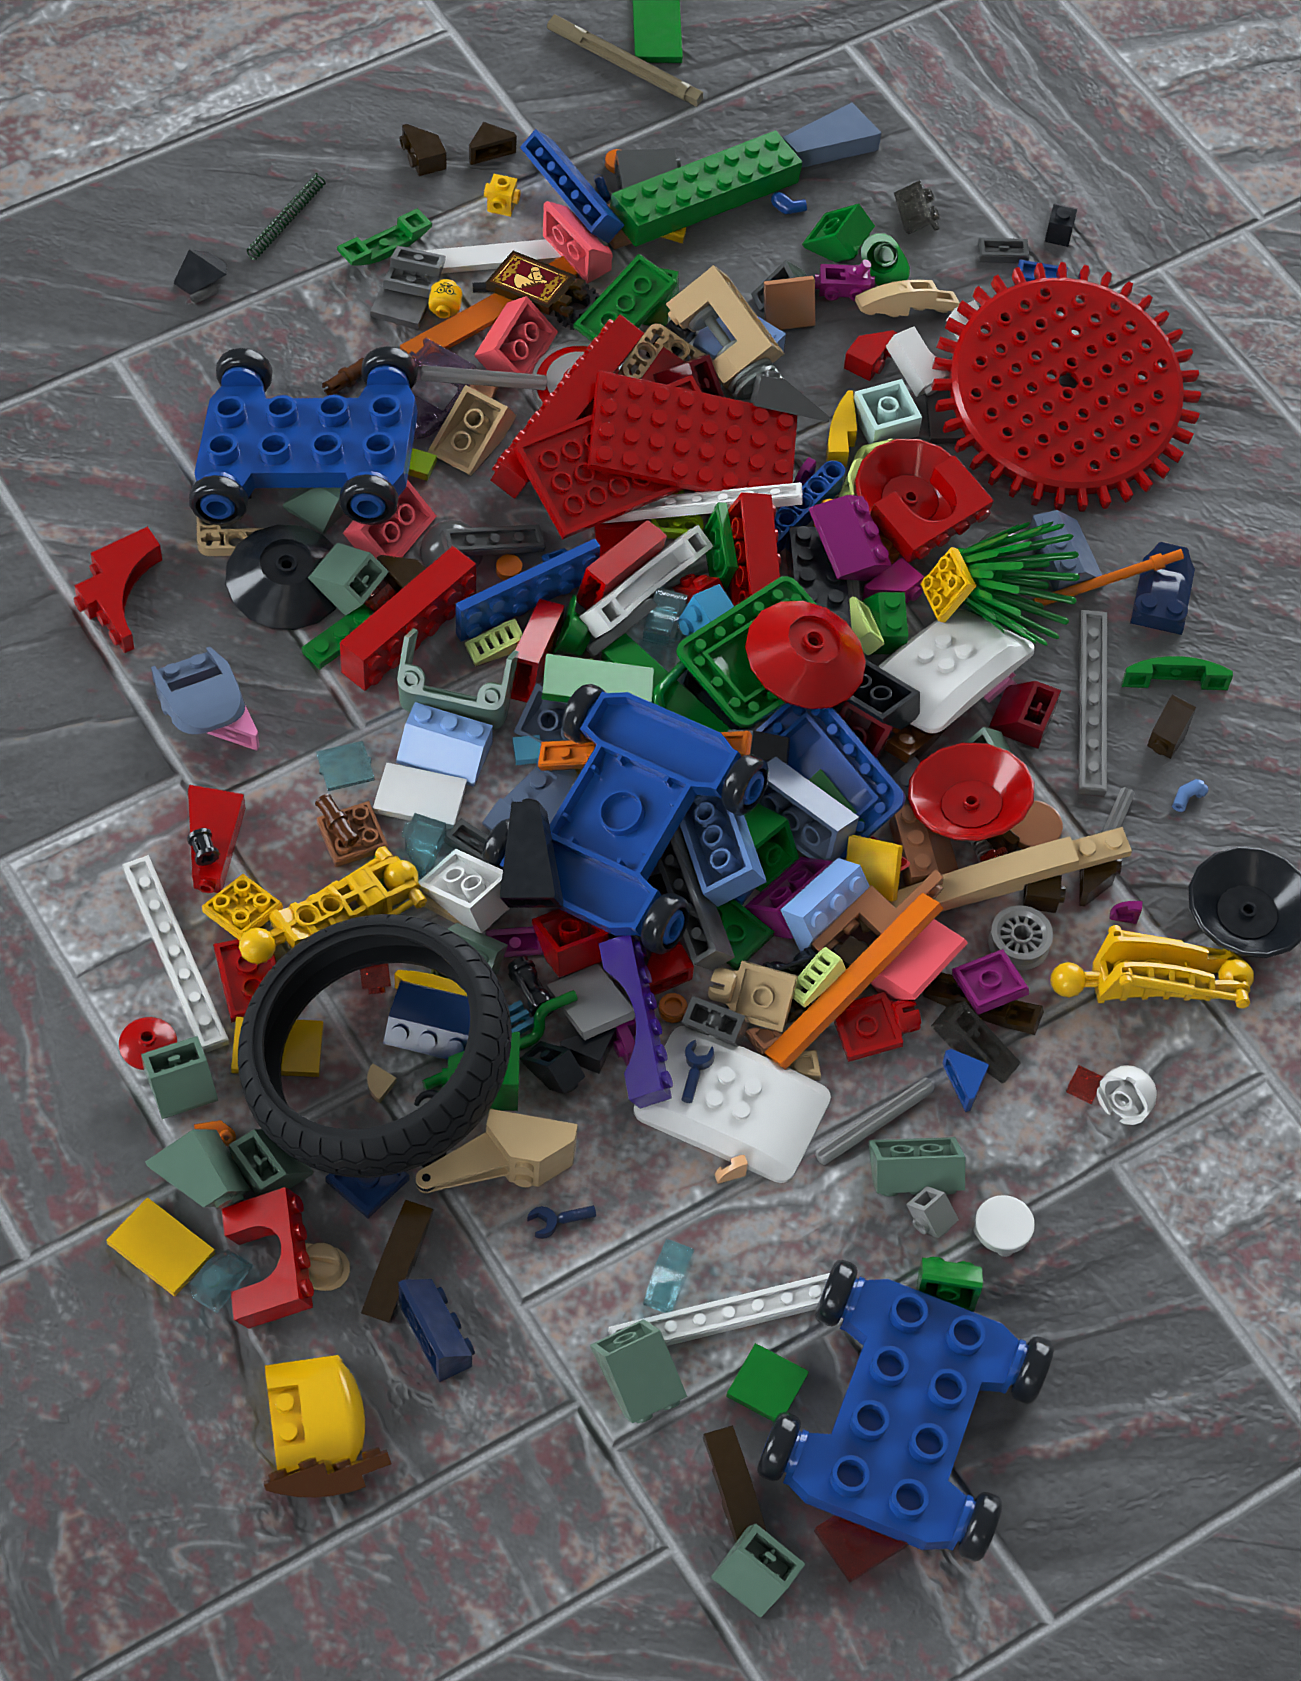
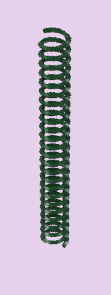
[247,173,326,260]

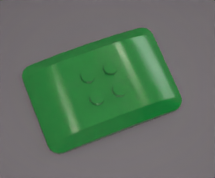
[676,576,817,728]

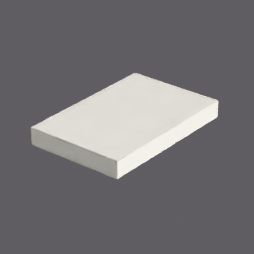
[373,763,467,829]

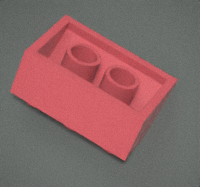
[543,201,613,284]
[474,296,558,374]
[343,480,437,559]
[871,919,968,1000]

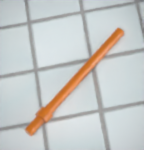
[1032,549,1184,606]

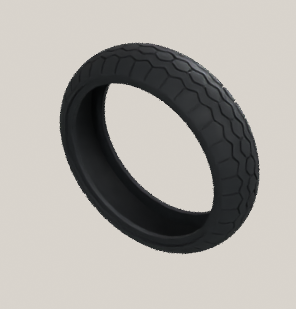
[238,914,512,1178]

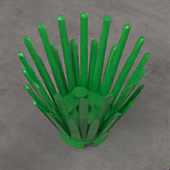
[956,521,1080,646]

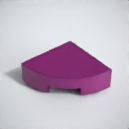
[793,457,816,486]
[1109,901,1143,924]

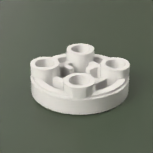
[973,1195,1035,1257]

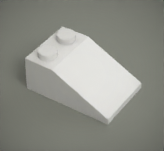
[418,849,510,933]

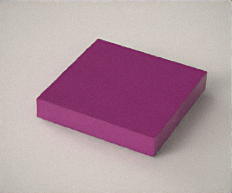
[952,949,1029,1015]

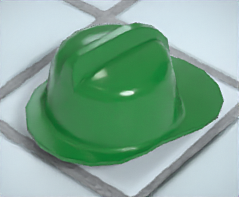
[861,233,910,286]
[552,595,591,656]

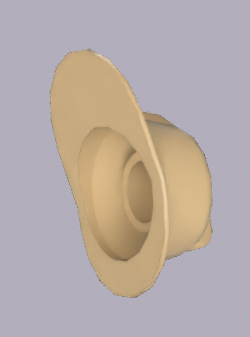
[277,1243,350,1291]

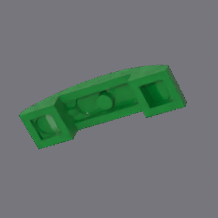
[337,208,432,266]
[1122,656,1233,690]

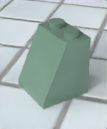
[145,1129,251,1209]
[590,1319,688,1423]

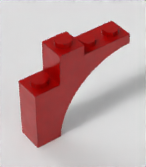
[73,526,162,653]

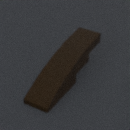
[923,972,1044,1035]
[361,1199,434,1323]
[703,1425,767,1543]

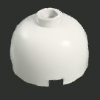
[1097,1065,1157,1125]

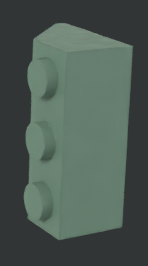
[869,1137,966,1197]

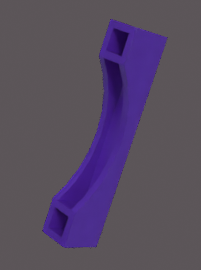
[599,935,673,1109]

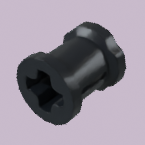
[187,828,220,866]

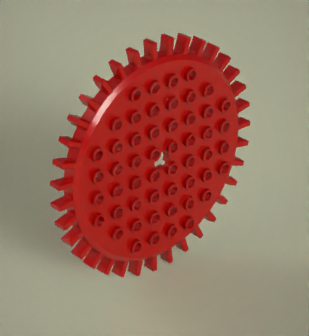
[931,262,1201,512]

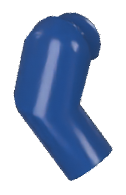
[771,192,807,214]

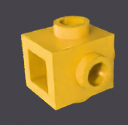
[484,174,521,217]

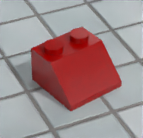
[532,909,609,978]

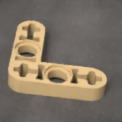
[619,324,705,379]
[197,517,263,556]

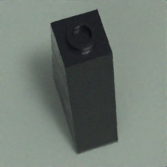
[500,798,563,908]

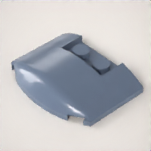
[482,762,581,831]

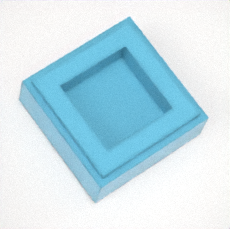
[512,735,541,765]

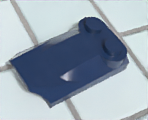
[1130,542,1195,635]

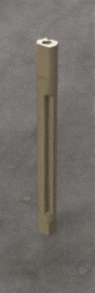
[547,14,703,107]

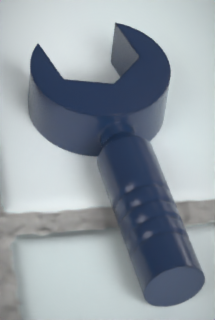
[681,1040,715,1103]
[527,1205,596,1239]

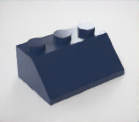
[383,980,470,1059]
[398,1279,475,1382]

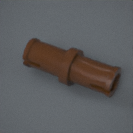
[322,358,364,396]
[315,793,359,848]

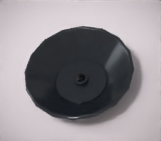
[225,524,337,630]
[1188,847,1301,958]

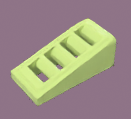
[849,596,884,655]
[465,619,523,666]
[793,947,846,1007]

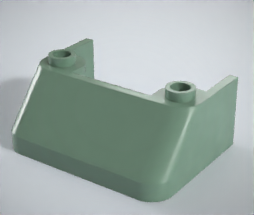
[397,629,519,730]

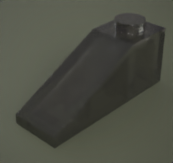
[931,1001,1021,1083]

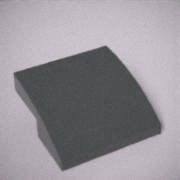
[383,245,446,298]

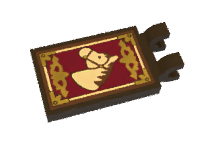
[485,250,587,318]

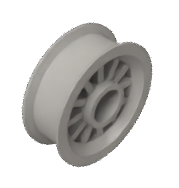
[988,905,1053,971]

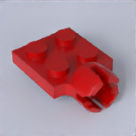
[834,992,921,1062]

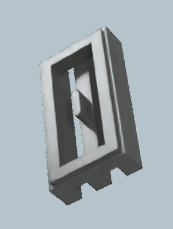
[978,237,1029,263]
[444,818,488,860]

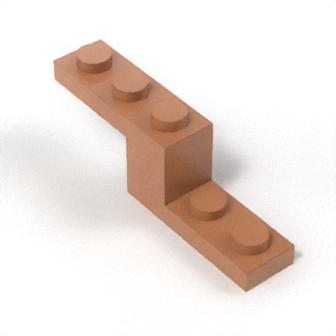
[811,869,944,952]

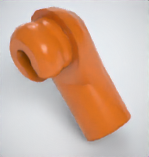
[194,1120,236,1146]

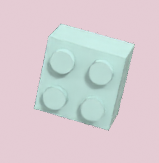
[854,379,922,444]

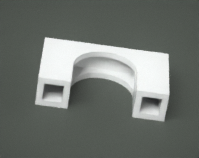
[886,300,1004,397]

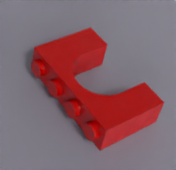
[871,455,994,563]
[222,1187,314,1329]

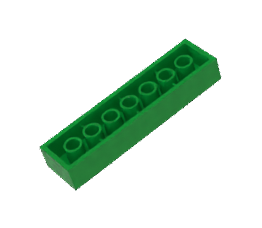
[610,130,803,247]

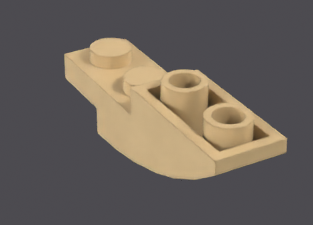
[855,280,960,317]

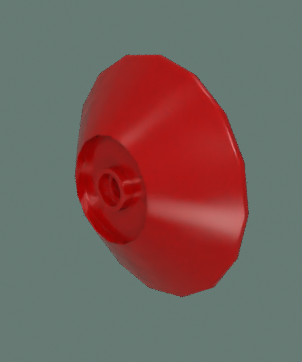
[855,439,952,521]
[745,601,866,709]
[907,743,1035,841]

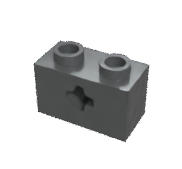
[682,996,750,1047]

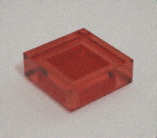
[1066,1065,1103,1104]

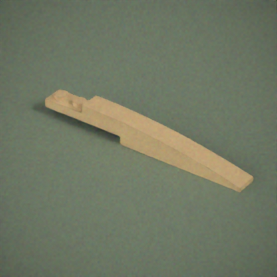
[859,827,1132,933]

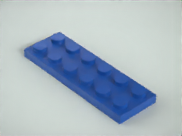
[456,538,600,642]

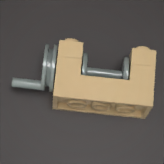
[666,265,785,400]

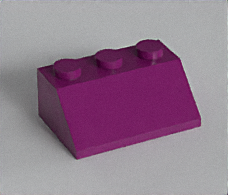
[809,495,892,581]
[744,857,834,939]

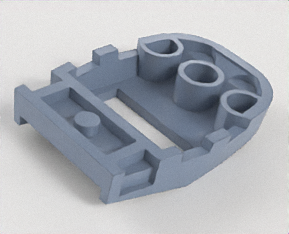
[151,647,245,734]

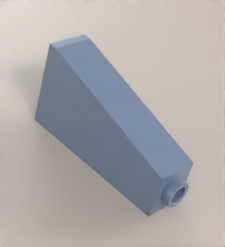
[783,103,881,168]

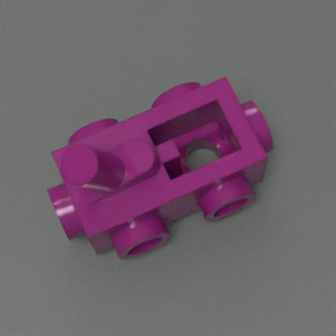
[814,260,875,301]

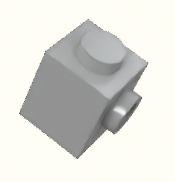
[906,1186,959,1238]

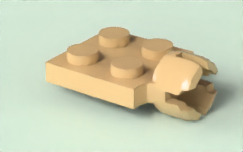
[708,961,798,1032]

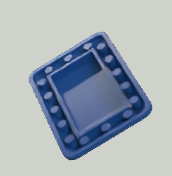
[756,703,905,860]

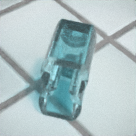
[643,588,688,648]

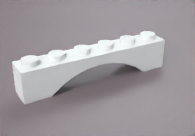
[580,525,713,638]

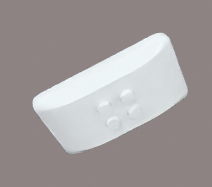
[878,609,1034,733]
[633,1026,831,1183]

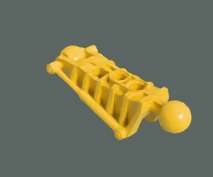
[239,846,427,964]
[1050,925,1254,1008]

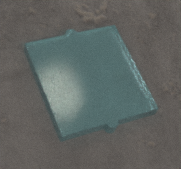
[316,741,375,791]

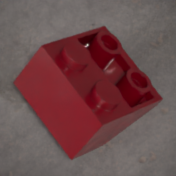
[653,354,724,397]
[988,681,1061,749]

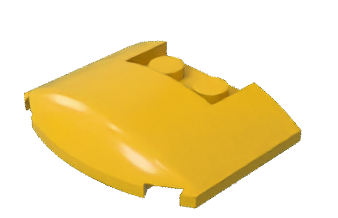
[265,1355,365,1473]

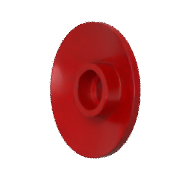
[119,1017,177,1070]

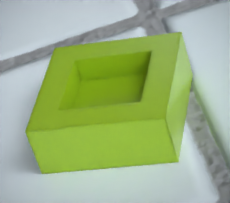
[408,448,437,481]

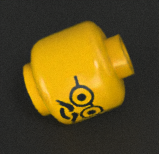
[428,279,463,319]

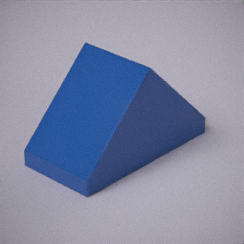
[942,1049,989,1112]

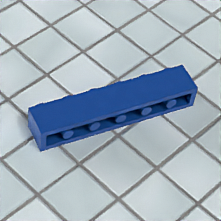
[520,129,624,243]

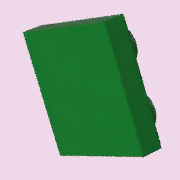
[726,1343,809,1422]

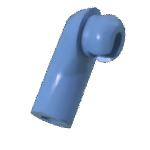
[1172,779,1208,812]

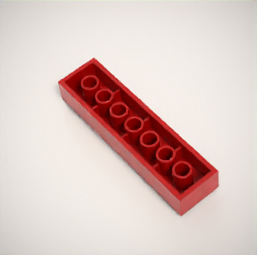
[490,314,644,499]

